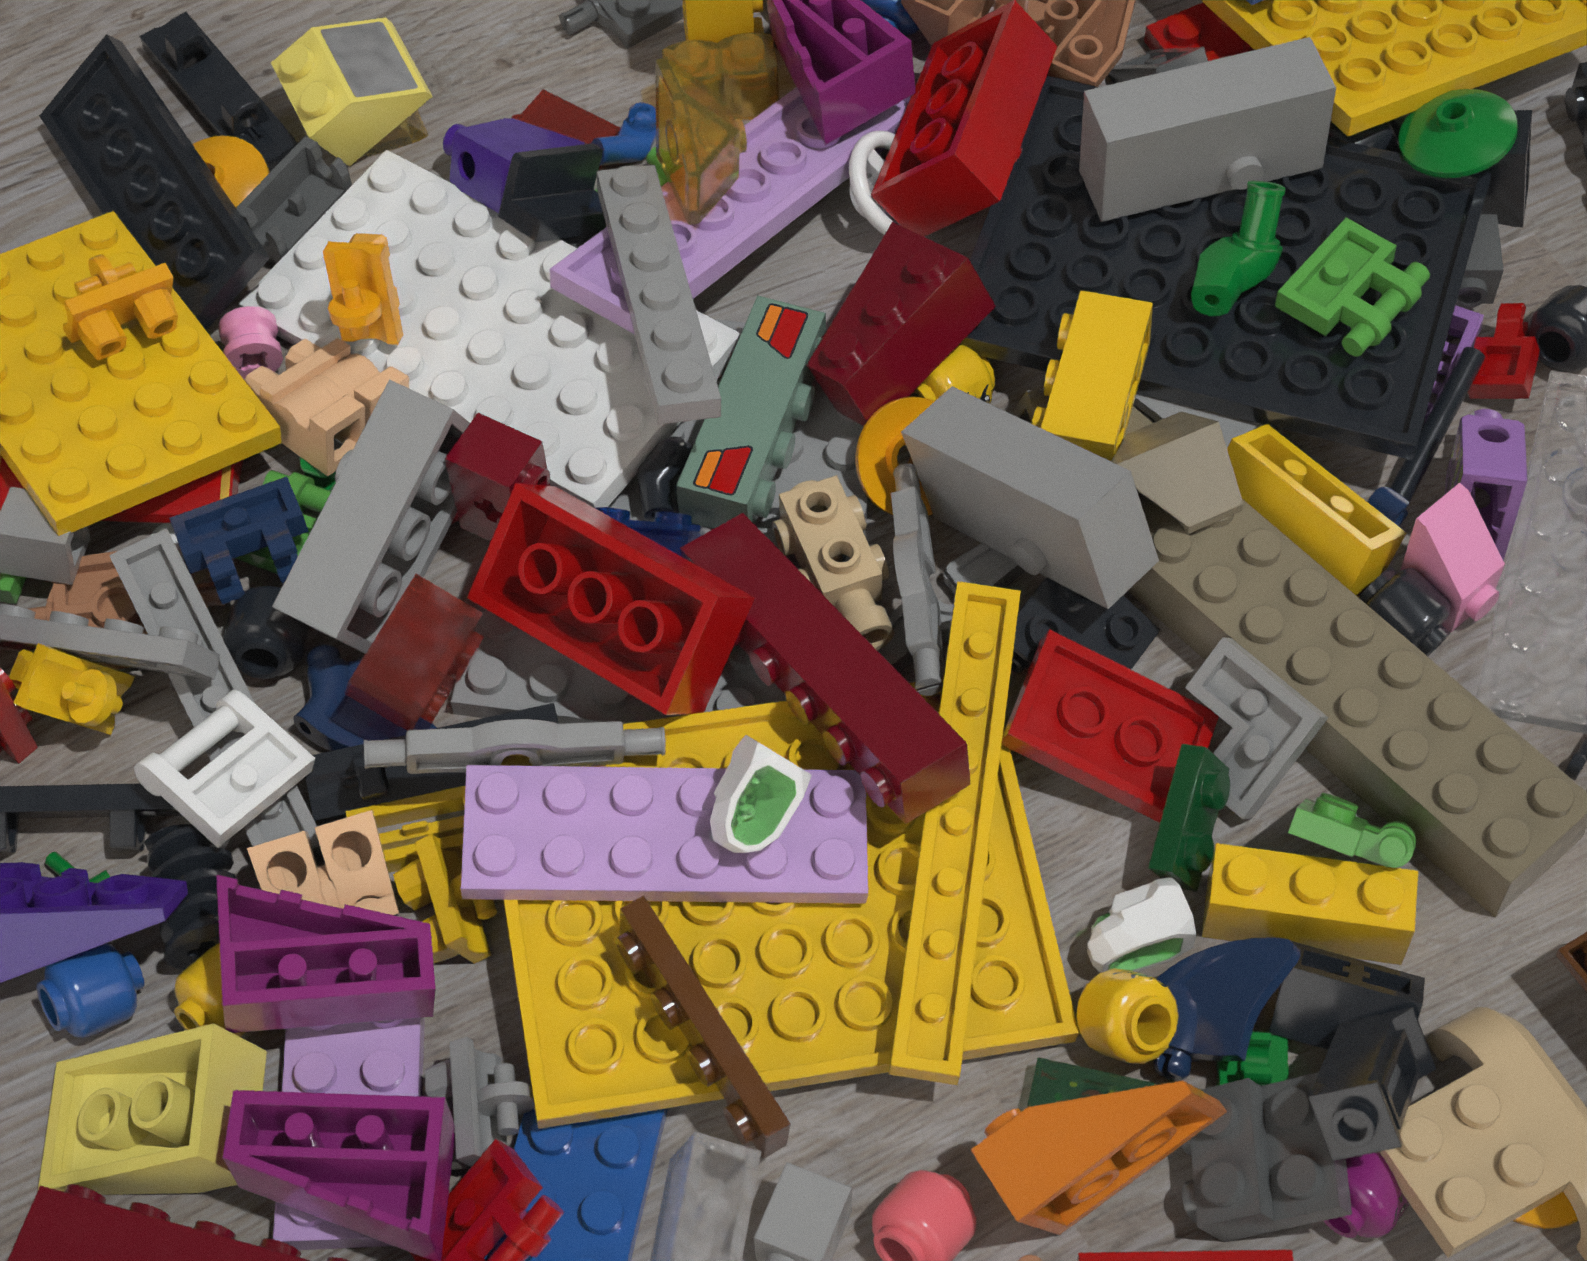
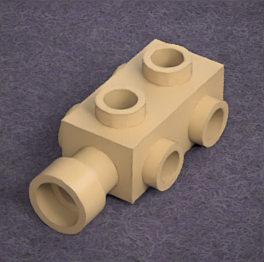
[772,475,895,650]

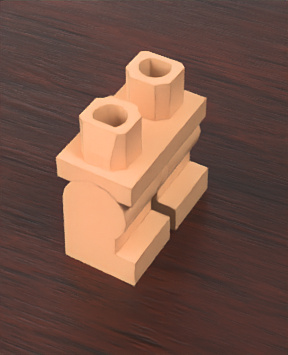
[245,338,409,476]
[247,810,400,915]

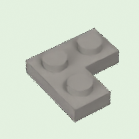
[1185,637,1329,819]

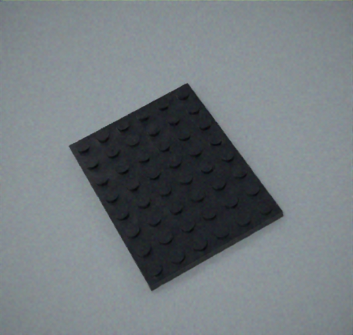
[959,76,1492,460]

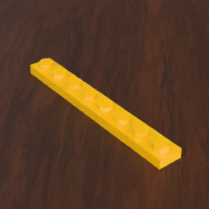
[889,581,1021,1085]

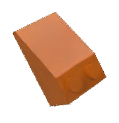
[971,1081,1227,1235]

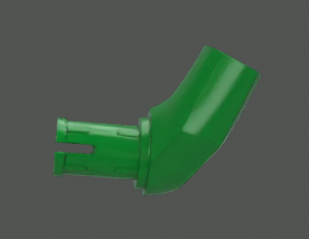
[1191,181,1286,316]

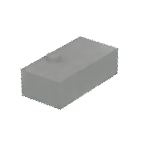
[1079,37,1336,222]
[272,379,470,658]
[901,386,1159,609]

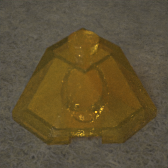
[655,58,747,225]

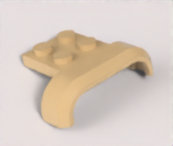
[1379,1007,1587,1261]

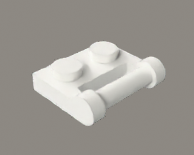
[134,690,315,848]

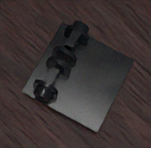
[1011,577,1161,673]

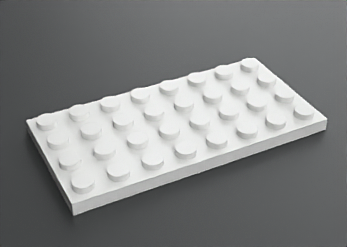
[238,150,741,513]

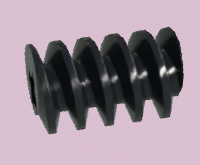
[144,824,237,970]

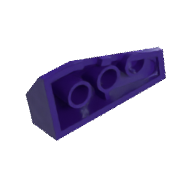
[0,862,188,983]

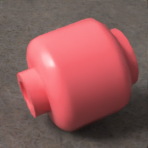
[872,1170,976,1261]

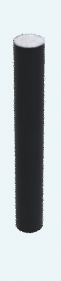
[1390,347,1485,502]

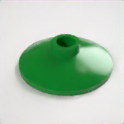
[1399,89,1518,178]

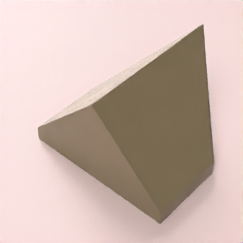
[1111,411,1243,534]

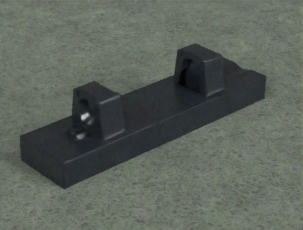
[139,12,298,172]
[305,703,559,821]
[0,783,183,853]

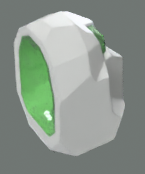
[710,735,812,853]
[1087,877,1196,973]

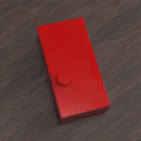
[871,0,1058,237]
[467,483,755,715]

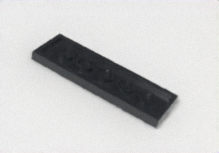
[39,34,270,331]

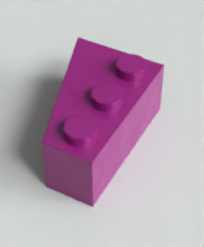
[767,0,916,145]
[217,875,436,1033]
[223,1090,455,1261]

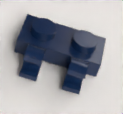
[169,476,309,605]

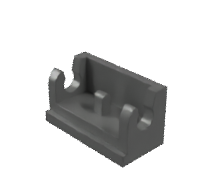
[236,136,352,266]

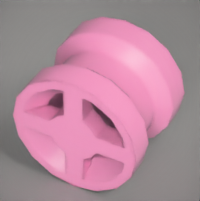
[218,306,283,379]

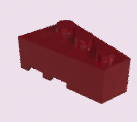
[807,222,996,426]

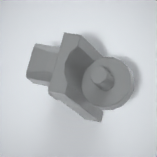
[424,1037,535,1170]

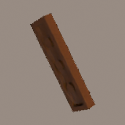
[615,895,791,1159]

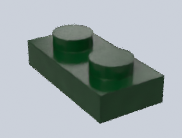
[1148,744,1230,892]

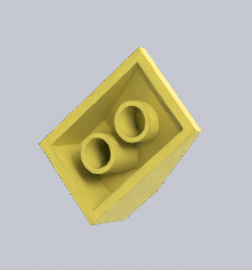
[38,1023,267,1195]

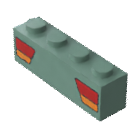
[676,295,826,529]

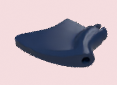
[293,644,437,751]
[1153,938,1301,1081]

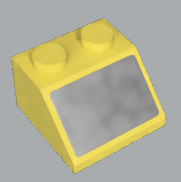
[271,17,433,166]

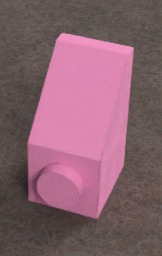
[1400,483,1505,632]

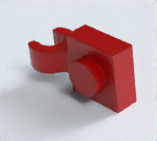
[1468,303,1540,399]

